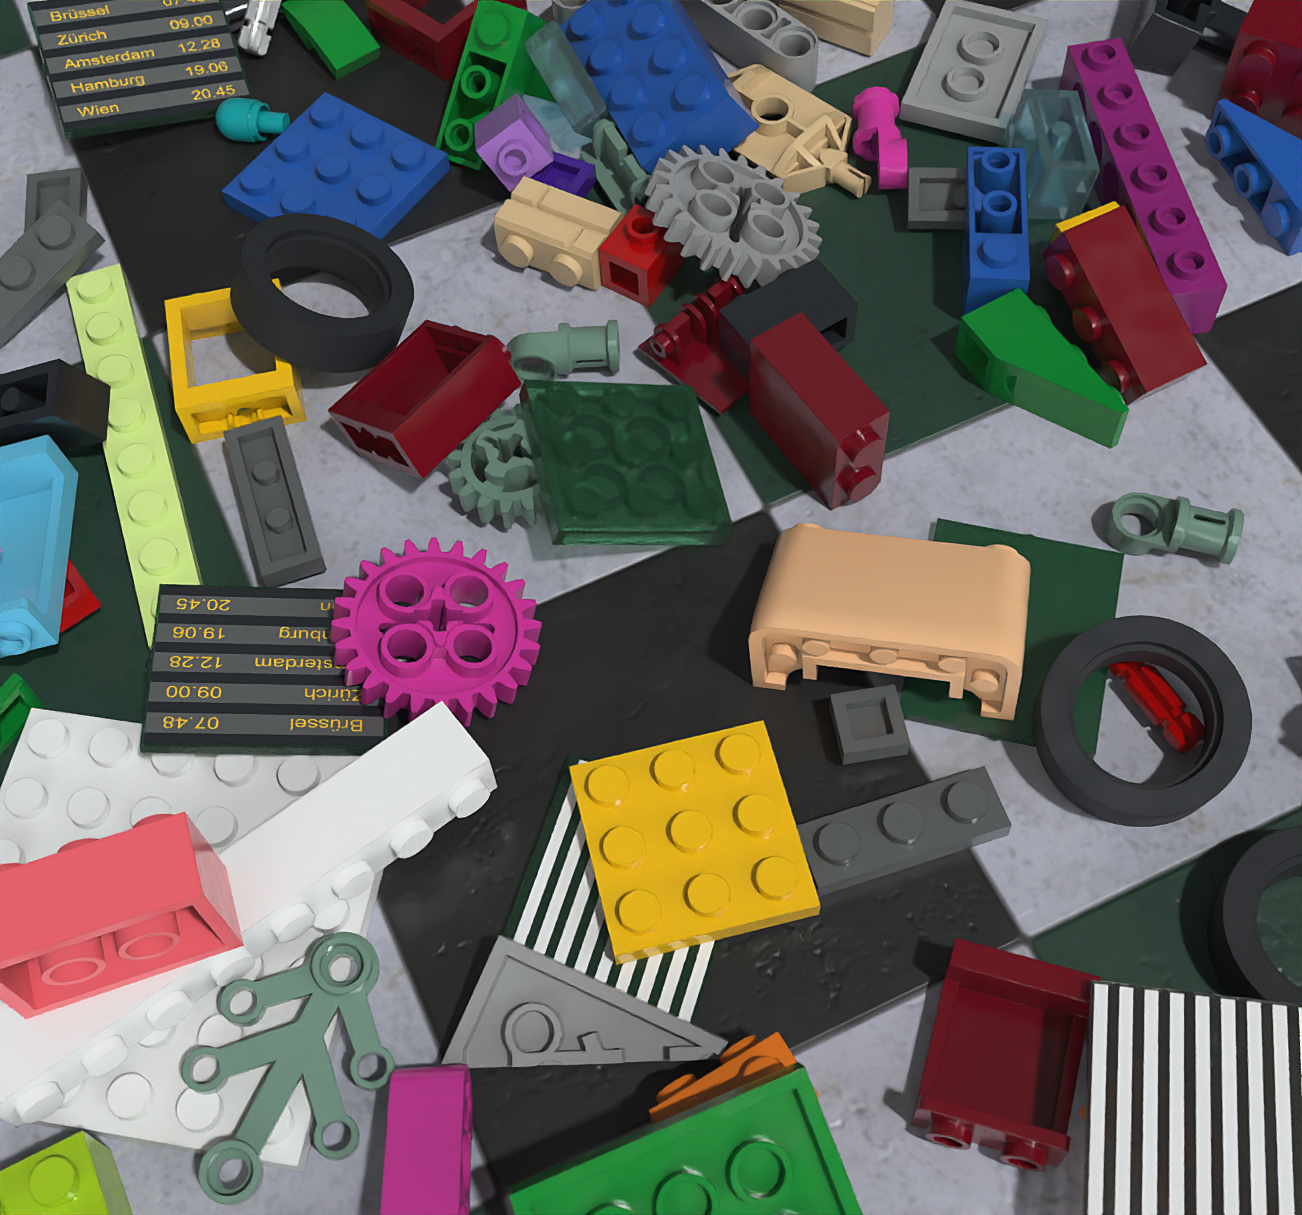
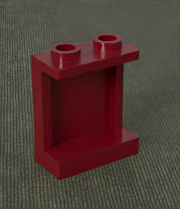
[911,938,1101,1172]

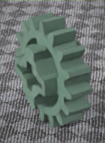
[447,404,580,528]

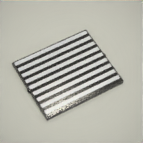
[1082,980,1302,1215]

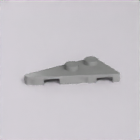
[441,935,731,1068]

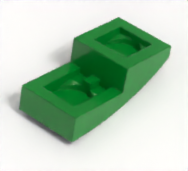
[280,0,380,80]

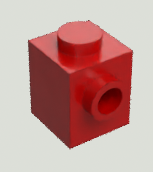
[598,204,685,308]

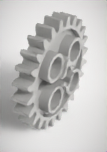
[644,145,822,288]

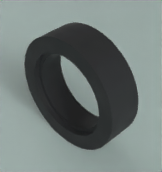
[230,213,414,373]
[1033,615,1252,827]
[1207,825,1302,1047]

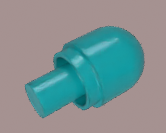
[216,97,290,143]

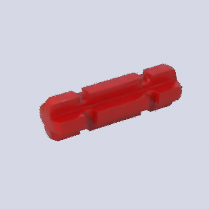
[1107,661,1205,754]

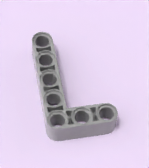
[551,0,819,93]

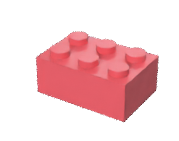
[0,811,244,1019]

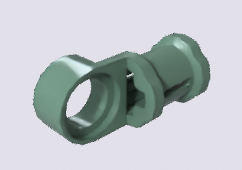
[507,320,621,389]
[1105,492,1244,565]

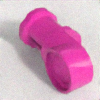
[851,87,907,190]

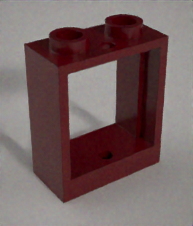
[365,0,528,82]
[327,320,522,479]

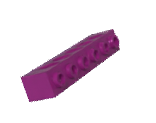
[1057,38,1228,334]

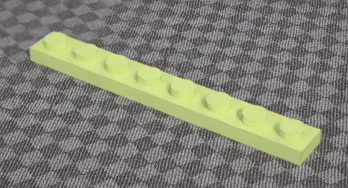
[66,263,204,654]

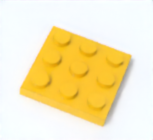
[569,720,820,965]

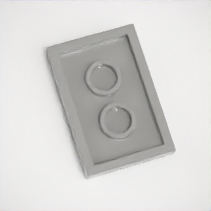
[899,0,1048,144]

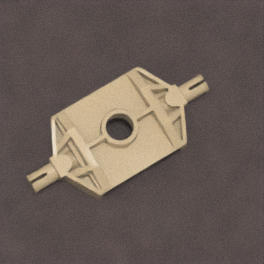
[726,64,872,198]

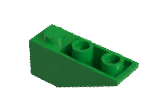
[435,0,550,171]
[954,288,1130,449]

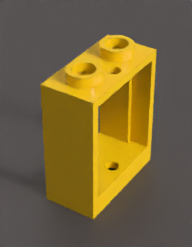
[165,278,307,444]

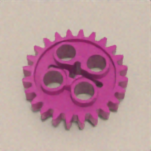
[331,537,542,727]

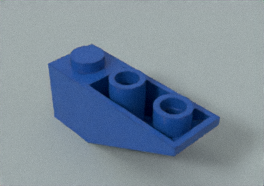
[1204,99,1302,256]
[961,147,1030,316]

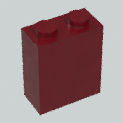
[749,312,890,511]

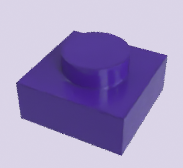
[530,151,596,199]

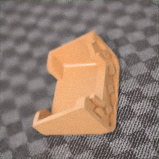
[748,523,1031,721]

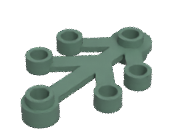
[182,932,395,1205]

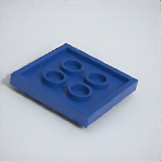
[222,92,451,240]

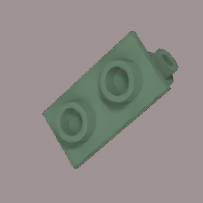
[580,119,656,217]

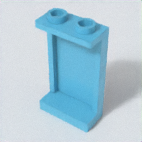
[0,435,79,658]

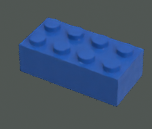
[559,0,760,175]

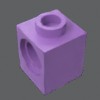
[474,93,554,192]

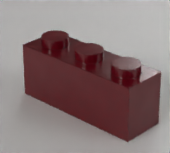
[1042,205,1207,407]

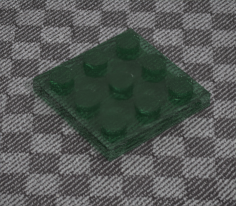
[519,379,735,545]

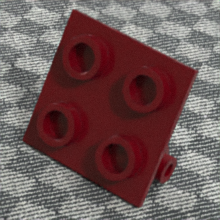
[638,274,750,415]

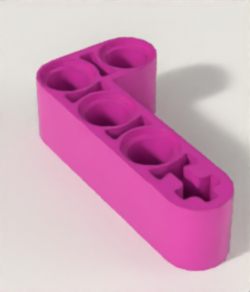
[380,1064,473,1215]

